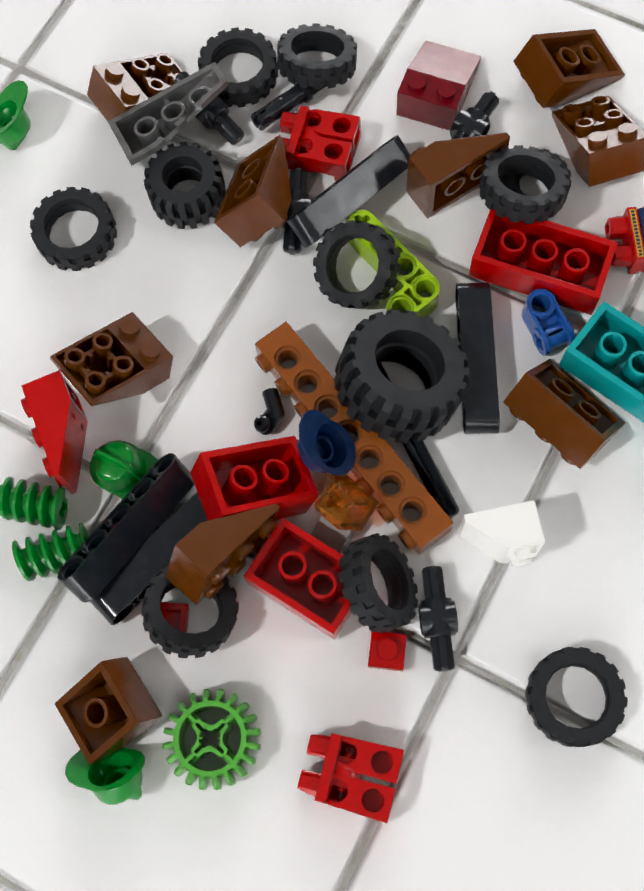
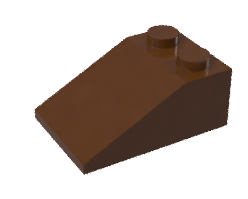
[513,29,625,108]
[406,133,510,218]
[214,135,291,247]

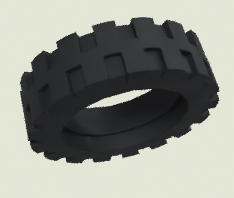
[277,23,357,89]
[198,27,278,108]
[479,145,569,224]
[30,187,117,271]
[313,220,401,309]
[339,533,418,633]
[141,565,239,658]
[525,647,628,747]

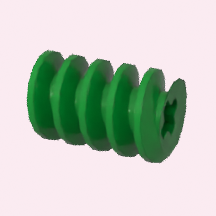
[0,476,68,530]
[12,523,88,581]

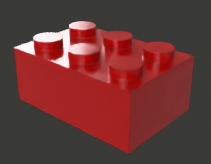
[190,436,319,521]
[243,517,372,640]

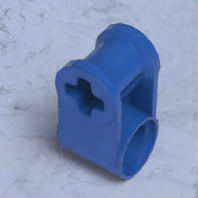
[521,288,575,356]

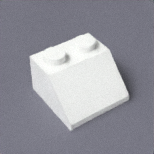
[458,500,546,566]

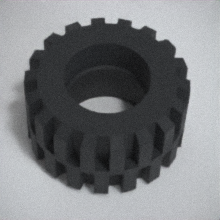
[144,142,226,229]

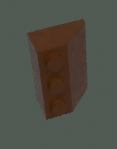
[503,359,626,469]

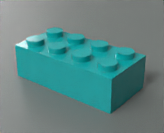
[559,301,644,423]

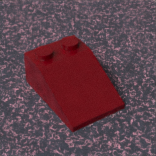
[396,40,481,131]

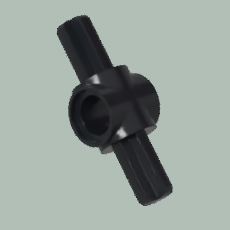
[174,71,245,145]
[450,91,499,139]
[281,167,312,255]
[418,566,458,672]

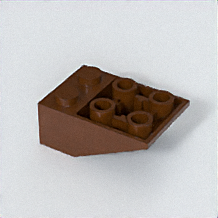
[87,53,183,121]
[552,96,644,187]
[50,312,173,406]
[166,504,280,605]

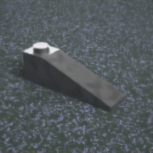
[108,62,229,166]

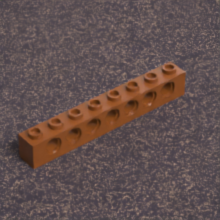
[255,321,454,555]

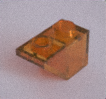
[314,473,379,531]

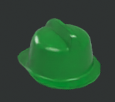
[0,80,31,151]
[90,440,158,499]
[65,747,145,805]

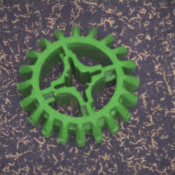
[163,689,261,790]

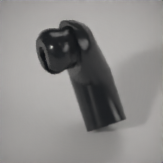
[254,388,285,435]

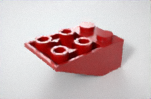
[21,370,88,494]

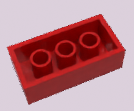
[468,209,618,315]

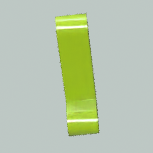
[347,210,440,318]

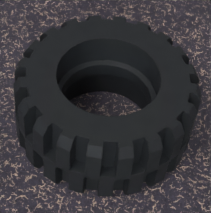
[334,310,470,443]

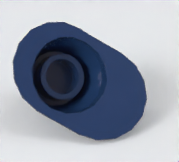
[296,409,356,476]

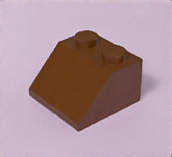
[54,657,163,765]

